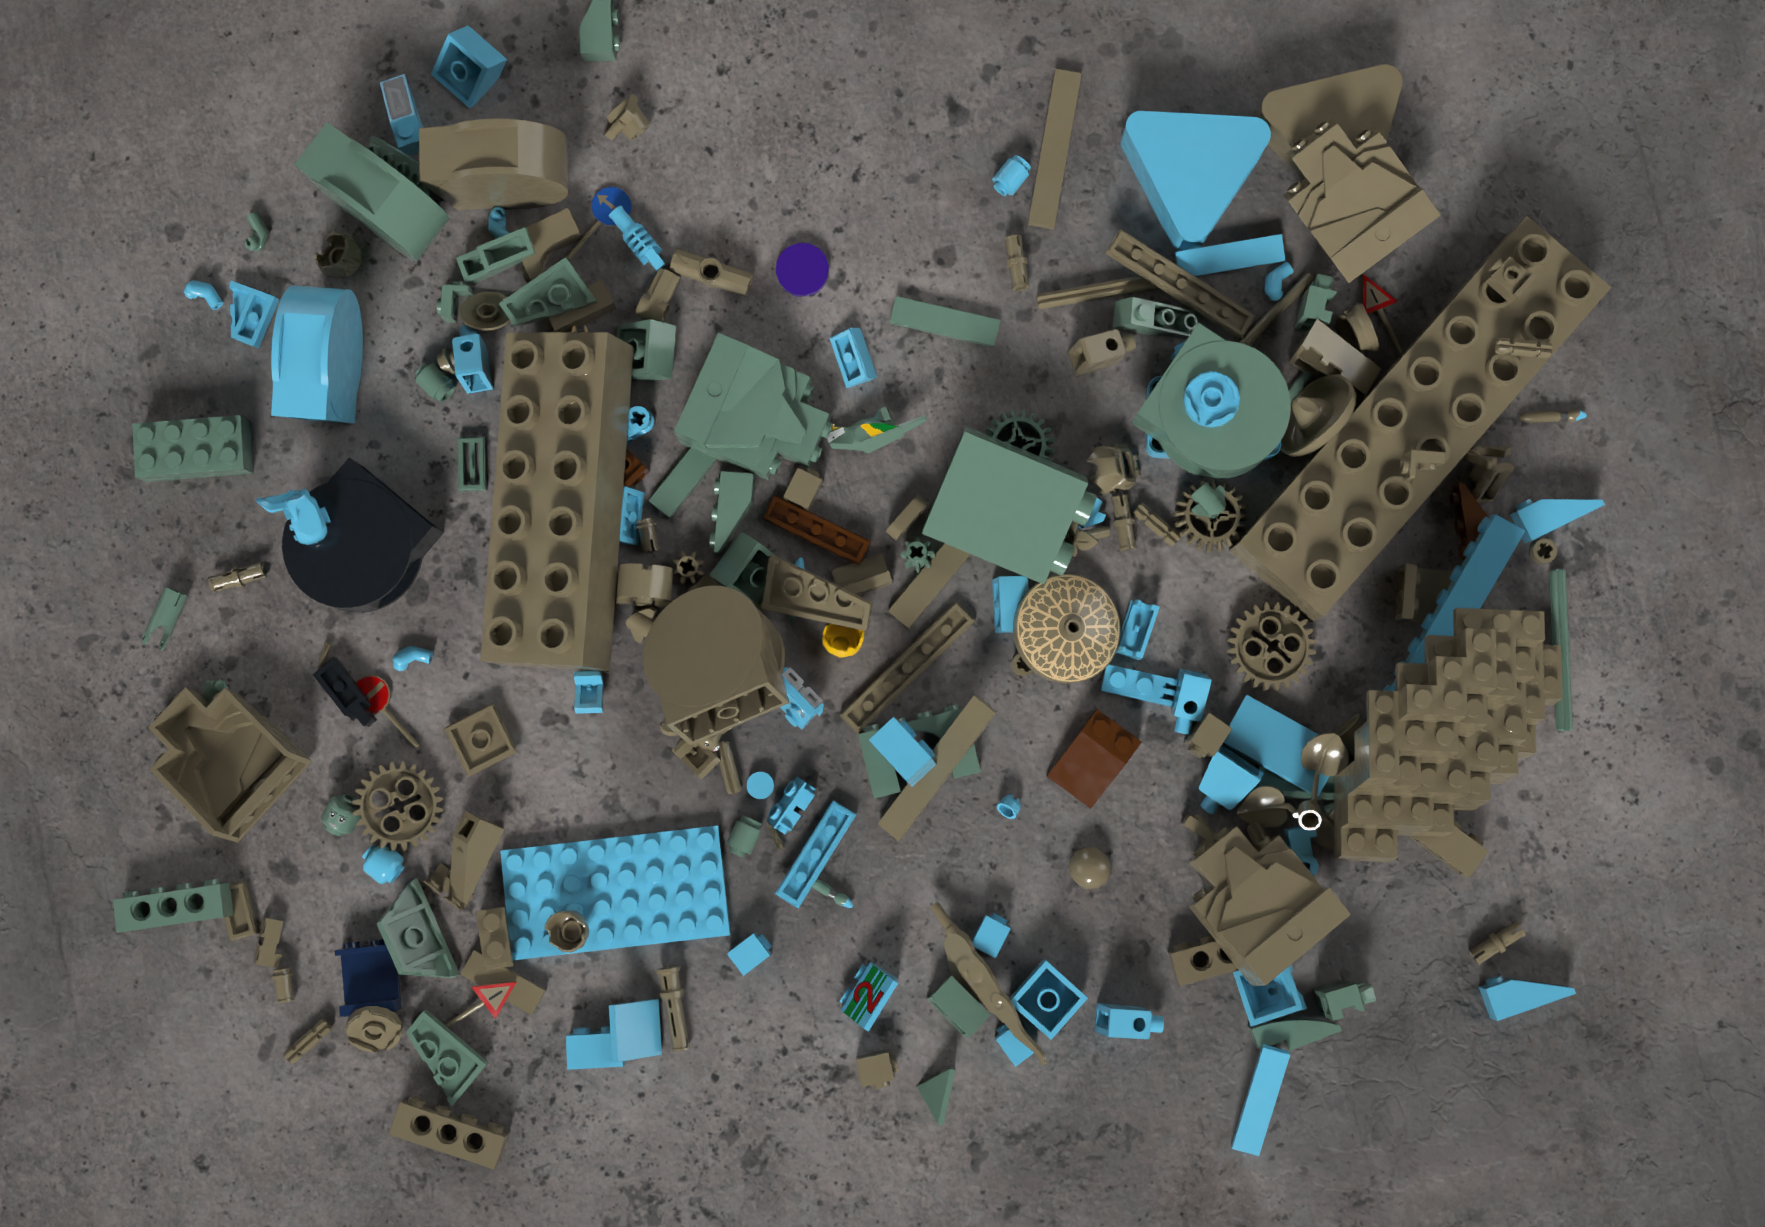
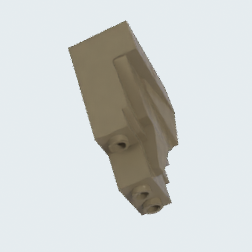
[1283,119,1441,283]
[148,687,312,843]
[1188,826,1351,986]

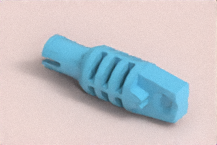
[609,206,666,272]

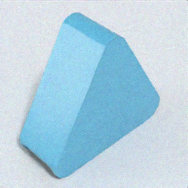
[1120,111,1271,251]

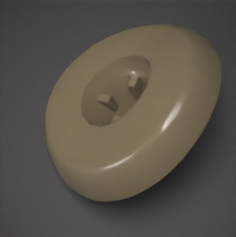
[1281,374,1356,457]

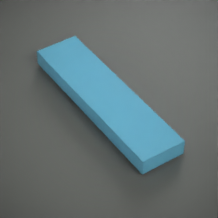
[1174,234,1285,276]
[775,800,856,909]
[1231,1044,1290,1156]

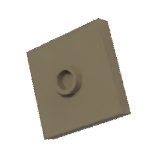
[444,703,518,777]

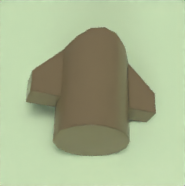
[626,607,657,644]

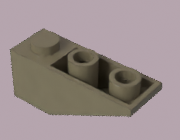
[449,811,505,904]

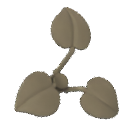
[1237,732,1349,851]

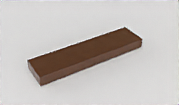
[762,495,872,566]

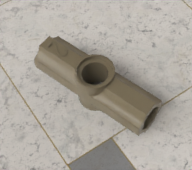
[669,249,754,297]

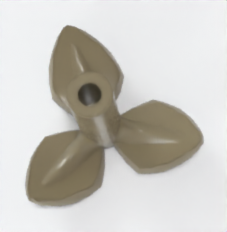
[1065,521,1110,557]

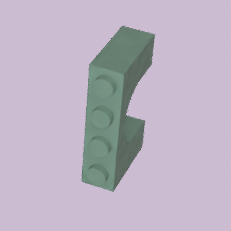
[858,704,981,799]

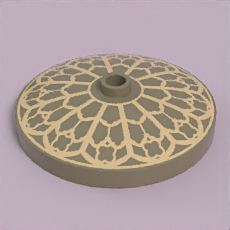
[1013,574,1121,684]

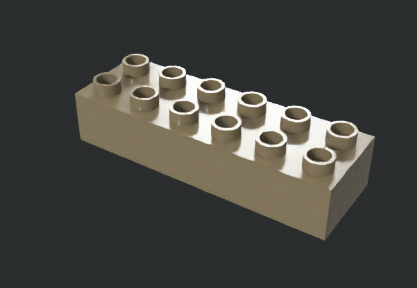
[480,332,634,671]

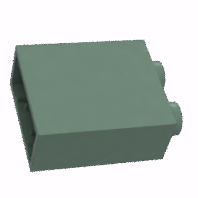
[922,426,1097,584]

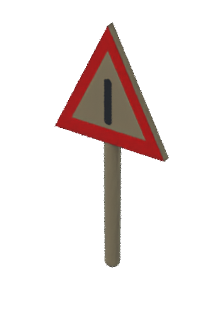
[1362,274,1404,355]
[444,981,517,1028]

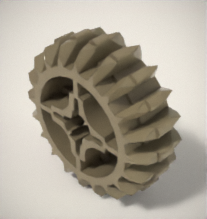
[1174,479,1248,553]

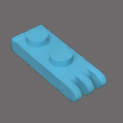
[1100,664,1178,707]

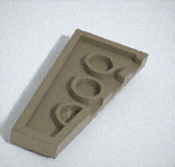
[762,555,873,631]

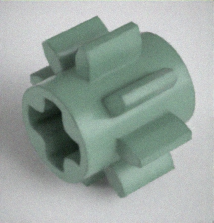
[900,537,935,573]

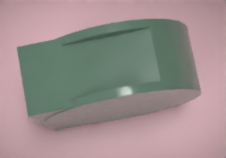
[294,122,450,262]
[1131,323,1291,479]

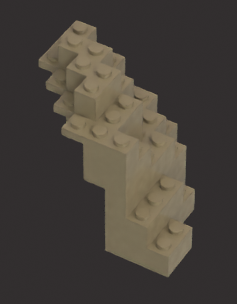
[1334,608,1563,862]

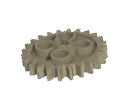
[1226,602,1316,691]
[352,762,443,851]

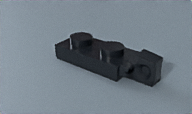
[313,657,377,727]

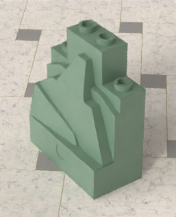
[674,333,833,481]

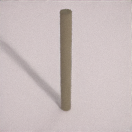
[1238,273,1315,346]

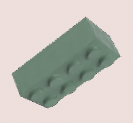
[132,415,253,482]

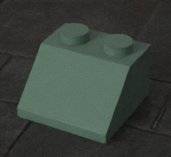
[616,319,676,381]
[710,531,774,611]

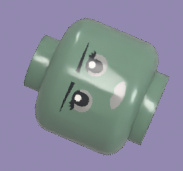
[321,793,360,836]

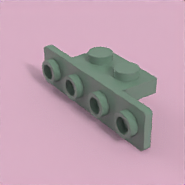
[367,136,430,196]

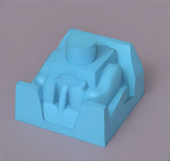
[1233,964,1307,1026]

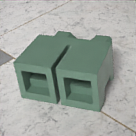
[1294,274,1337,332]
[1313,980,1376,1021]

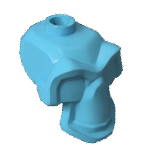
[256,488,331,545]

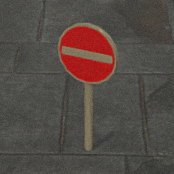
[356,675,419,748]

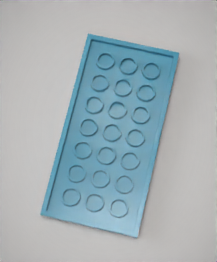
[500,825,731,960]

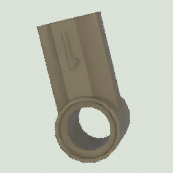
[635,268,681,322]

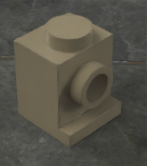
[1485,256,1537,304]

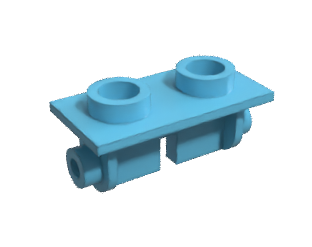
[767,776,816,834]

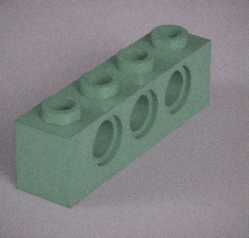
[113,879,234,933]

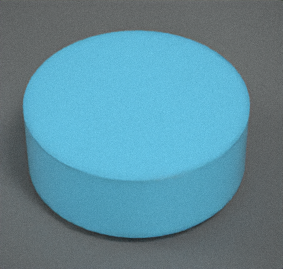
[747,772,774,799]

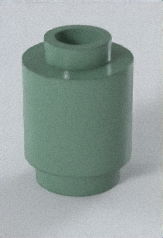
[415,363,456,403]
[726,815,762,858]

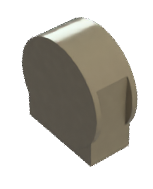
[419,118,568,211]
[643,586,790,745]

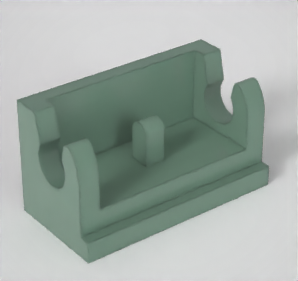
[927,975,991,1038]

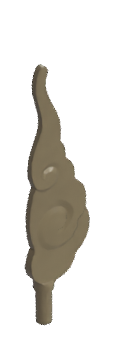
[930,902,1048,1066]

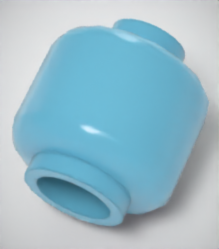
[362,844,405,884]

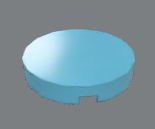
[1183,371,1240,428]

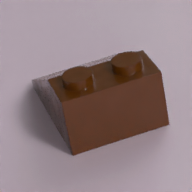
[1047,709,1142,809]

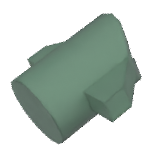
[1190,482,1226,518]

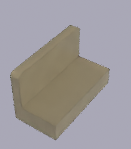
[832,554,893,596]

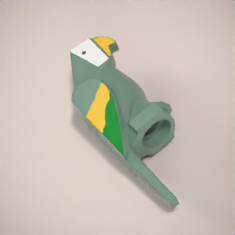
[827,407,928,454]

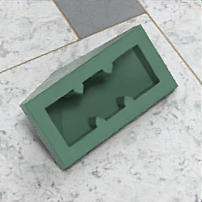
[917,1066,955,1125]

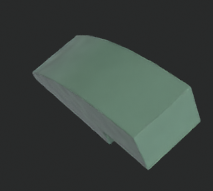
[456,227,536,285]
[1247,1017,1342,1051]

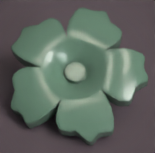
[203,679,228,704]

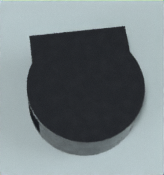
[282,457,443,613]

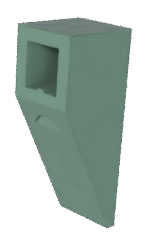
[579,0,620,62]
[1113,297,1200,338]
[710,471,755,555]

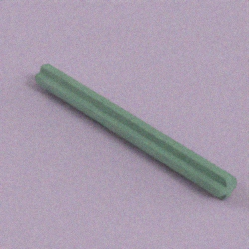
[1549,569,1573,731]

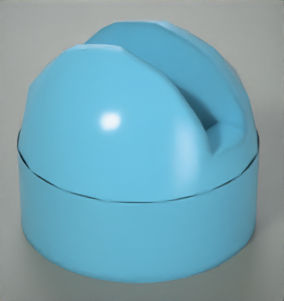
[997,794,1021,819]

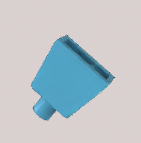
[452,325,494,394]
[1171,669,1212,735]
[1198,745,1264,814]
[1095,1003,1164,1039]

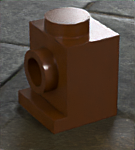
[624,448,650,489]

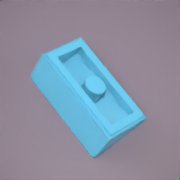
[829,328,877,388]

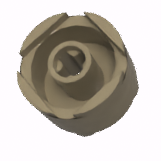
[616,563,673,607]

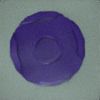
[776,243,829,297]

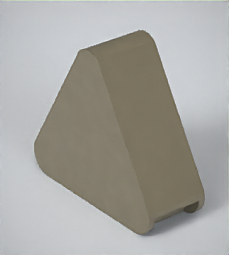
[1255,64,1403,180]

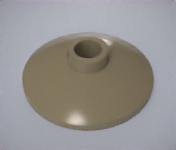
[460,292,511,331]

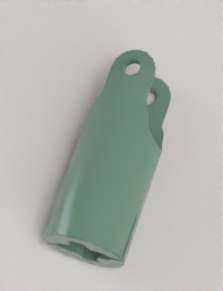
[142,587,188,651]

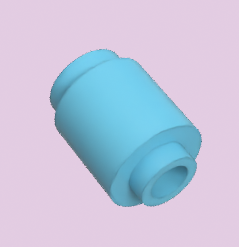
[992,155,1031,196]

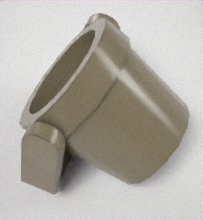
[603,94,651,141]
[1467,463,1515,503]

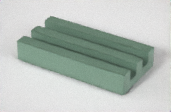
[458,436,487,492]

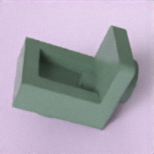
[437,281,474,323]

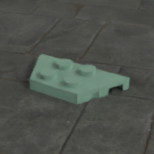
[376,878,460,978]

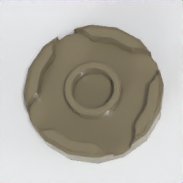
[345,1006,403,1053]

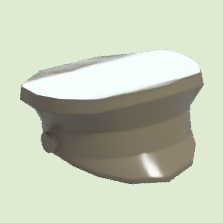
[1335,303,1379,354]

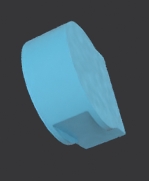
[271,285,363,424]

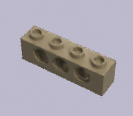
[1168,935,1238,986]
[389,1096,510,1169]

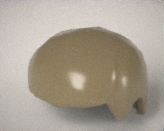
[1069,847,1112,890]
[544,910,589,953]

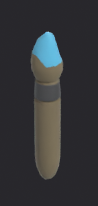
[1519,409,1587,423]

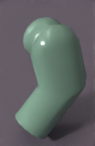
[245,212,269,252]

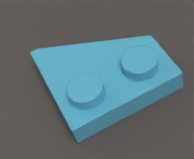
[229,281,279,349]

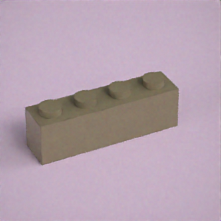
[1407,820,1488,878]

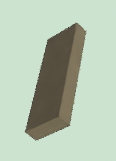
[460,949,546,1015]

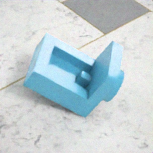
[574,670,604,714]

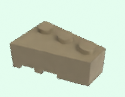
[1288,319,1381,403]

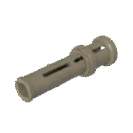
[656,965,690,1052]

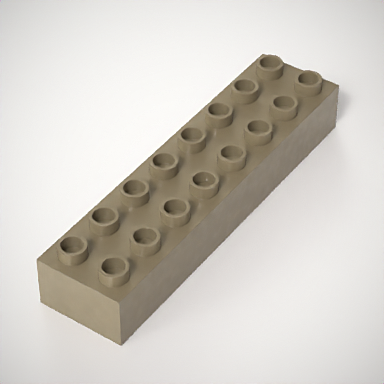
[1229,216,1612,622]

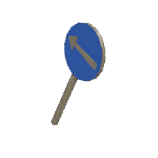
[566,187,632,260]

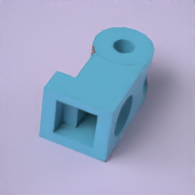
[1284,826,1318,876]

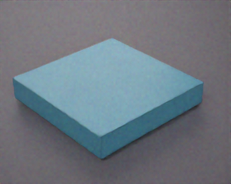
[609,999,662,1062]

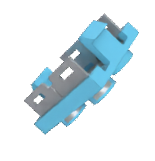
[780,667,824,730]

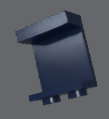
[334,939,402,1017]

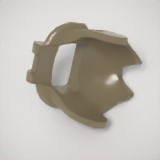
[1087,444,1141,495]

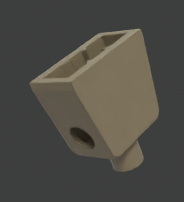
[1067,329,1136,377]

